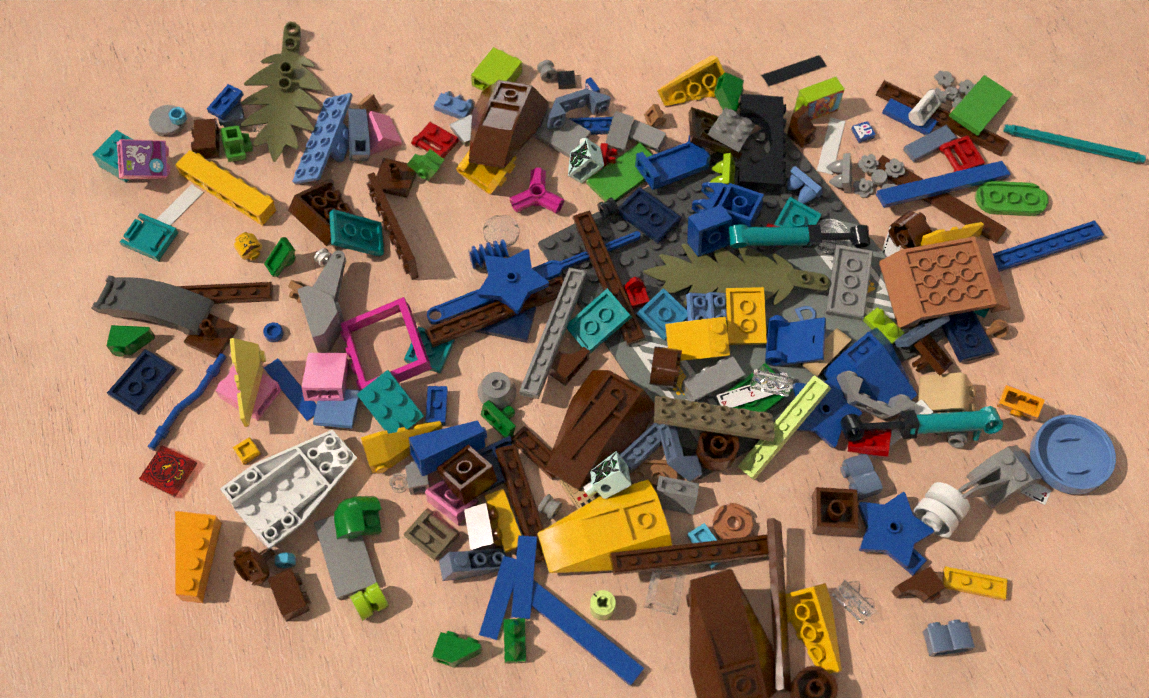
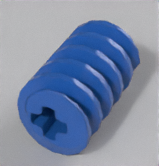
[468,239,509,270]

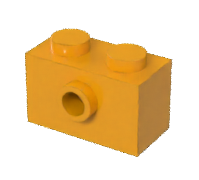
[996,385,1045,421]

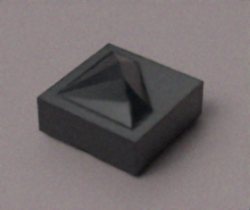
[557,70,576,89]

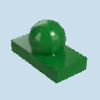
[264,237,296,277]

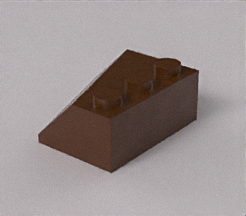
[288,178,355,247]

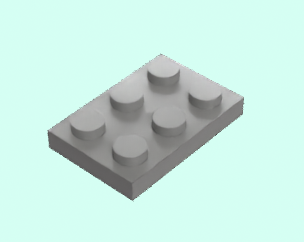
[708,108,756,152]

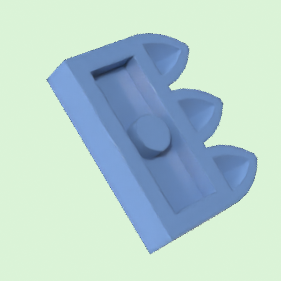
[433,91,474,119]

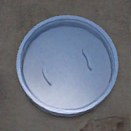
[1030,415,1116,495]

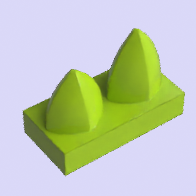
[709,153,735,185]
[863,307,905,345]

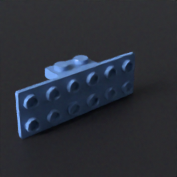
[292,93,353,184]

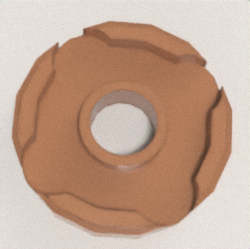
[712,503,754,540]

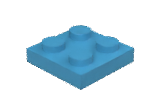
[637,288,688,340]

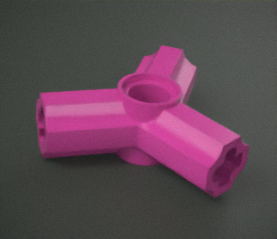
[510,168,564,213]

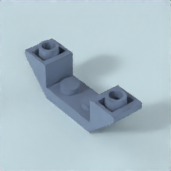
[547,89,611,130]
[658,424,702,482]

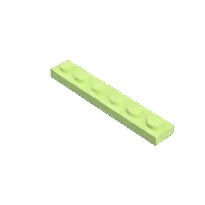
[738,375,831,480]

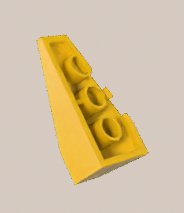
[920,222,984,246]
[361,421,442,474]
[786,583,842,674]

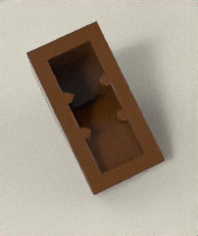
[787,105,816,148]
[549,347,590,386]
[891,566,945,603]

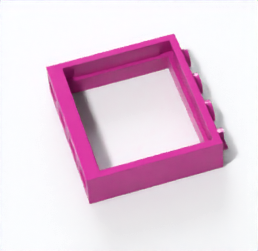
[340,297,432,391]

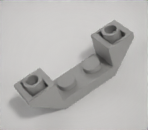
[837,371,916,419]

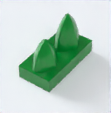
[504,618,526,664]

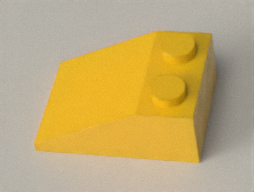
[665,317,730,361]

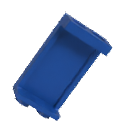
[635,135,711,190]

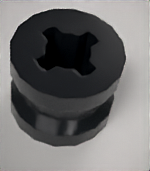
[597,197,619,220]

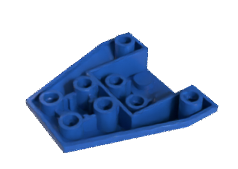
[823,328,917,419]

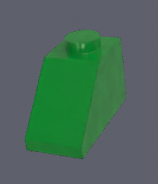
[106,325,155,357]

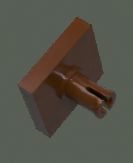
[376,158,417,198]
[183,313,238,359]
[912,334,953,376]

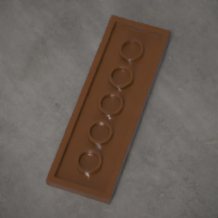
[366,172,419,280]

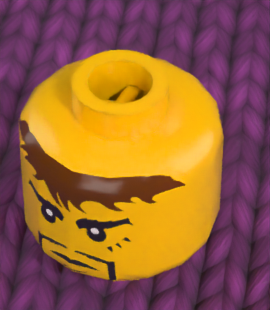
[234,232,262,261]

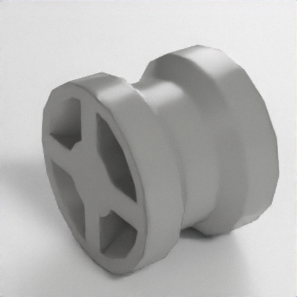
[537,60,557,82]
[538,494,562,520]

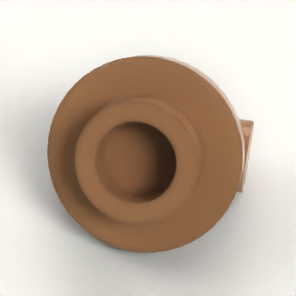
[985,319,1009,338]

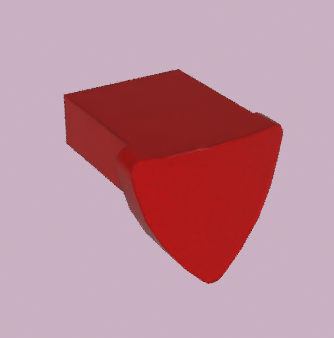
[624,276,649,309]

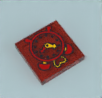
[139,445,197,498]

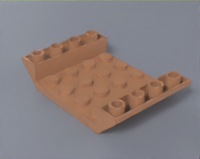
[879,236,1011,329]

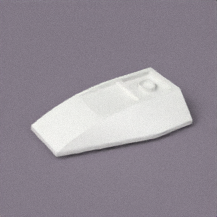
[220,430,357,549]

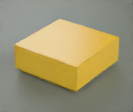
[232,437,261,465]

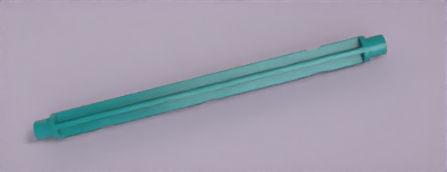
[1003,124,1146,163]

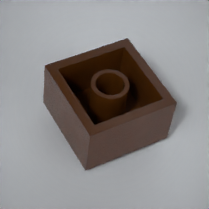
[812,487,859,536]

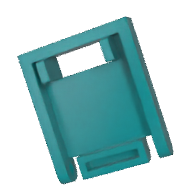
[119,213,179,262]

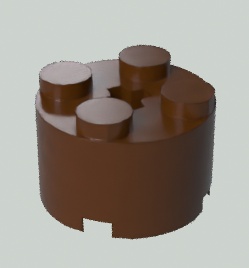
[889,211,933,249]
[649,347,682,388]
[696,431,739,471]
[790,666,838,698]

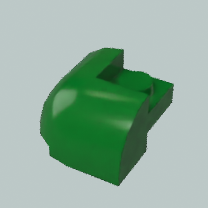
[334,496,382,539]

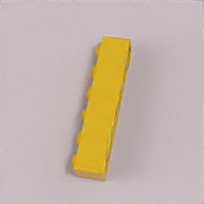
[175,150,276,226]

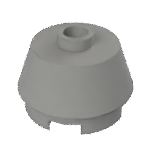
[477,372,516,410]

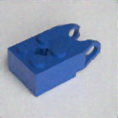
[692,182,764,227]

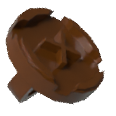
[233,546,275,586]

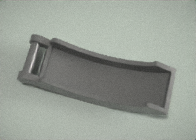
[91,275,214,335]

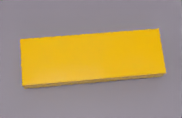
[484,489,521,553]
[942,566,1008,601]

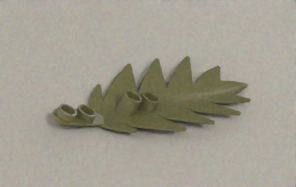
[241,21,323,162]
[643,244,830,309]

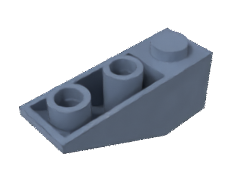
[348,108,370,161]
[439,549,506,581]

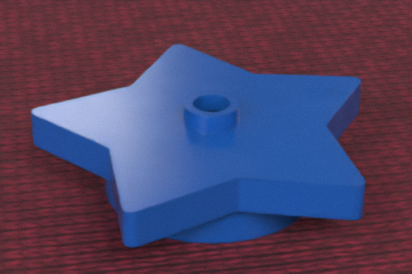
[478,249,549,314]
[792,374,862,448]
[858,492,934,568]

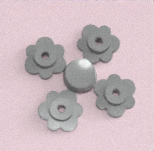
[930,70,976,109]
[853,154,905,198]

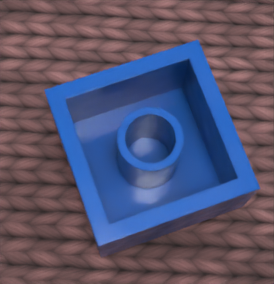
[687,205,732,257]

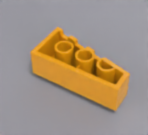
[175,511,222,603]

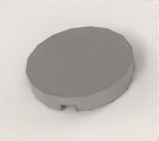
[149,105,185,136]

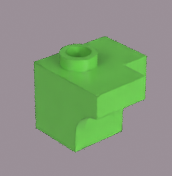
[221,125,253,162]
[407,149,444,181]

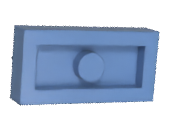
[787,166,823,204]

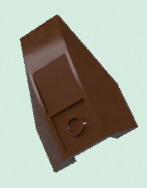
[469,80,549,169]
[545,370,654,491]
[689,568,778,698]

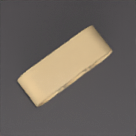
[802,328,852,378]

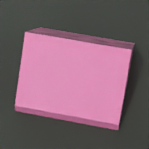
[367,111,402,155]
[425,480,479,526]

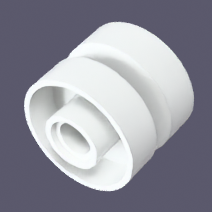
[913,482,970,538]

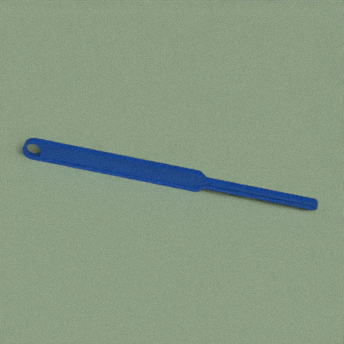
[427,231,641,325]

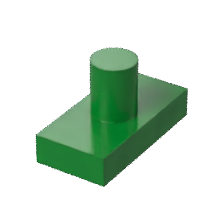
[480,400,516,438]

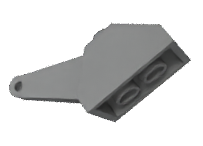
[297,251,346,353]
[958,445,1042,509]

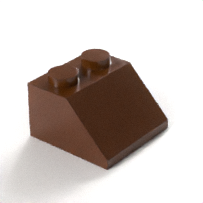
[436,445,497,505]

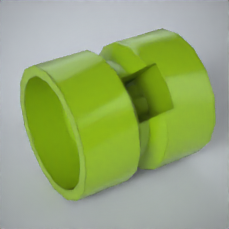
[350,582,389,621]

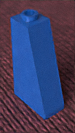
[409,420,487,476]

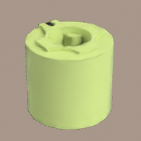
[590,590,616,621]

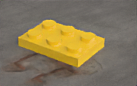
[725,287,767,345]

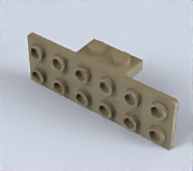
[654,396,775,441]

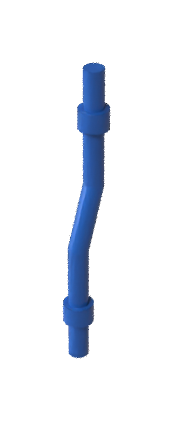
[147,353,227,451]

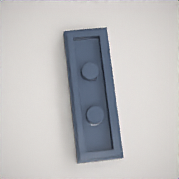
[903,125,957,162]
[894,316,950,347]
[620,423,662,473]

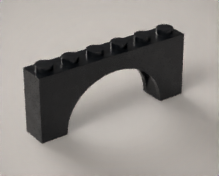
[737,94,786,194]

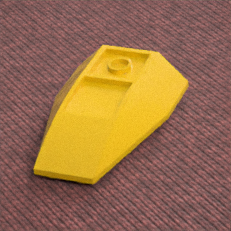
[537,480,672,573]

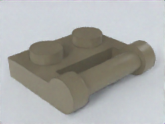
[404,508,459,561]

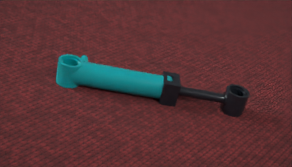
[729,224,871,248]
[840,406,1003,442]

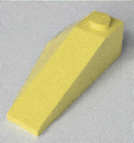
[230,338,266,427]

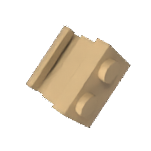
[918,373,976,413]

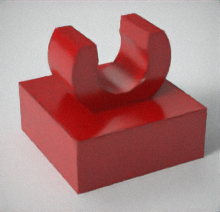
[600,143,618,168]

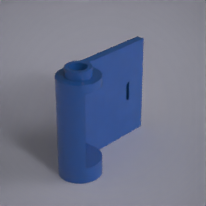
[765,315,826,366]

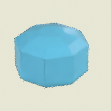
[168,107,188,125]
[275,552,296,568]

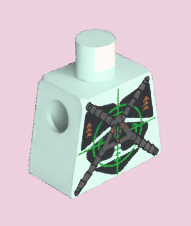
[568,138,604,183]
[584,451,631,499]

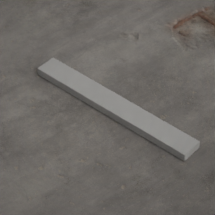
[519,268,587,399]

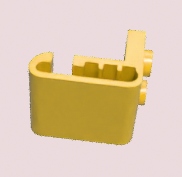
[456,150,517,194]

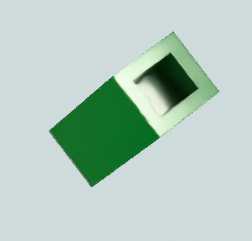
[714,72,744,112]
[432,631,482,668]

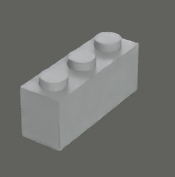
[681,357,745,403]

